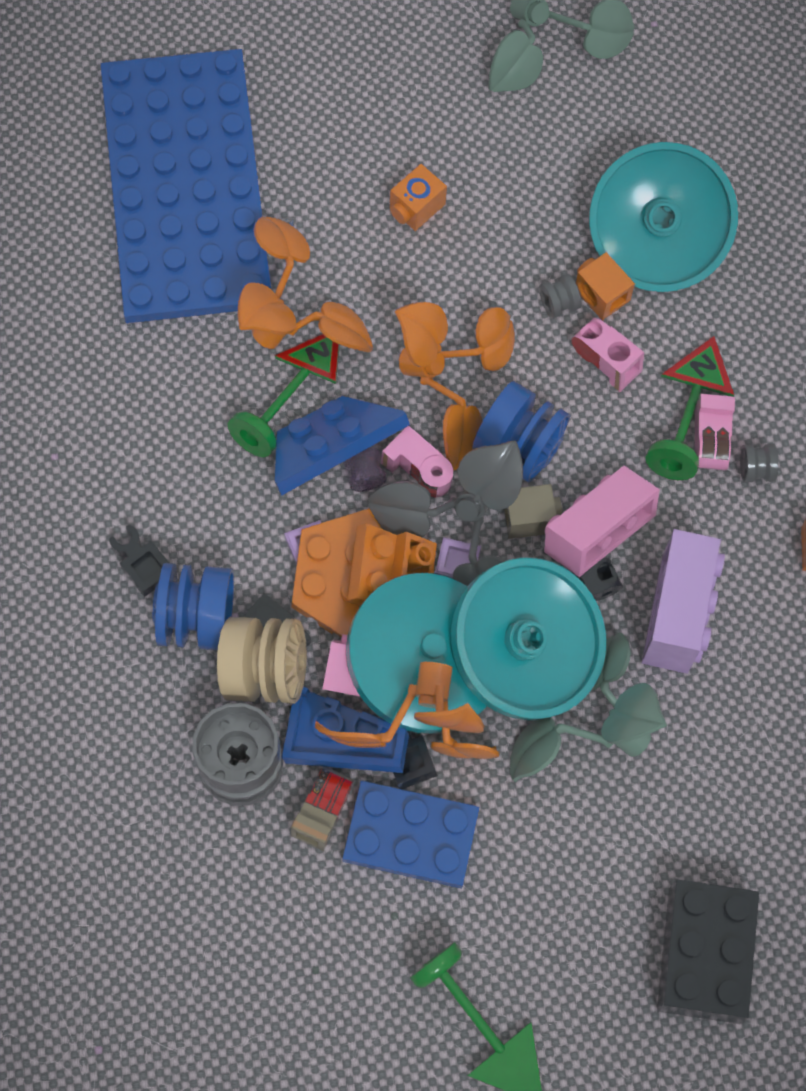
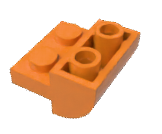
[348,523,437,605]

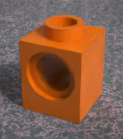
[576,252,635,321]

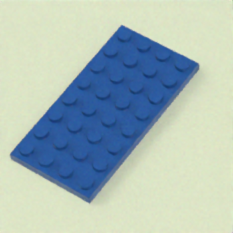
[100,49,271,323]

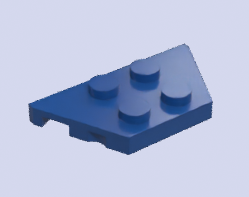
[275,396,410,495]

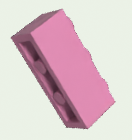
[544,466,660,577]

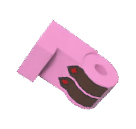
[694,394,735,470]

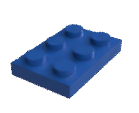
[342,780,480,889]

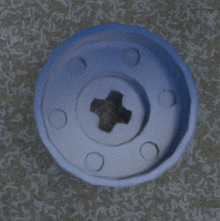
[472,381,571,483]
[152,563,234,651]

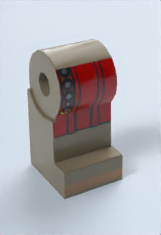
[291,766,354,851]

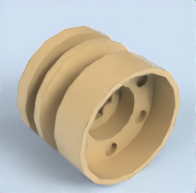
[217,617,307,704]

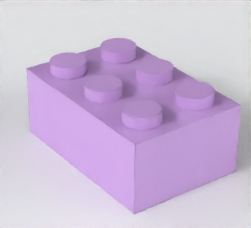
[641,529,725,674]

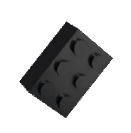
[657,879,759,1024]

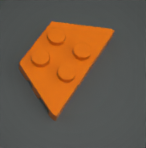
[291,508,380,637]

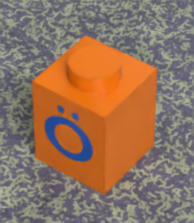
[390,164,447,231]

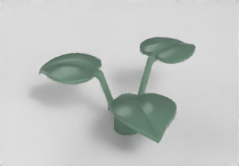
[488,0,635,92]
[510,632,667,783]

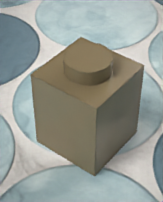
[504,484,562,539]

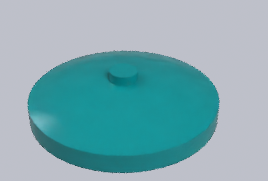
[589,142,738,292]
[451,558,606,720]
[346,573,487,733]

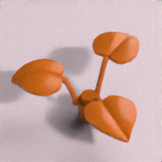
[238,216,373,352]
[395,302,515,470]
[315,662,500,759]

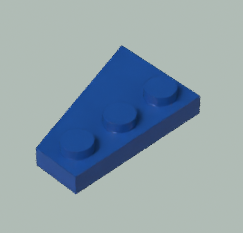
[282,686,409,773]

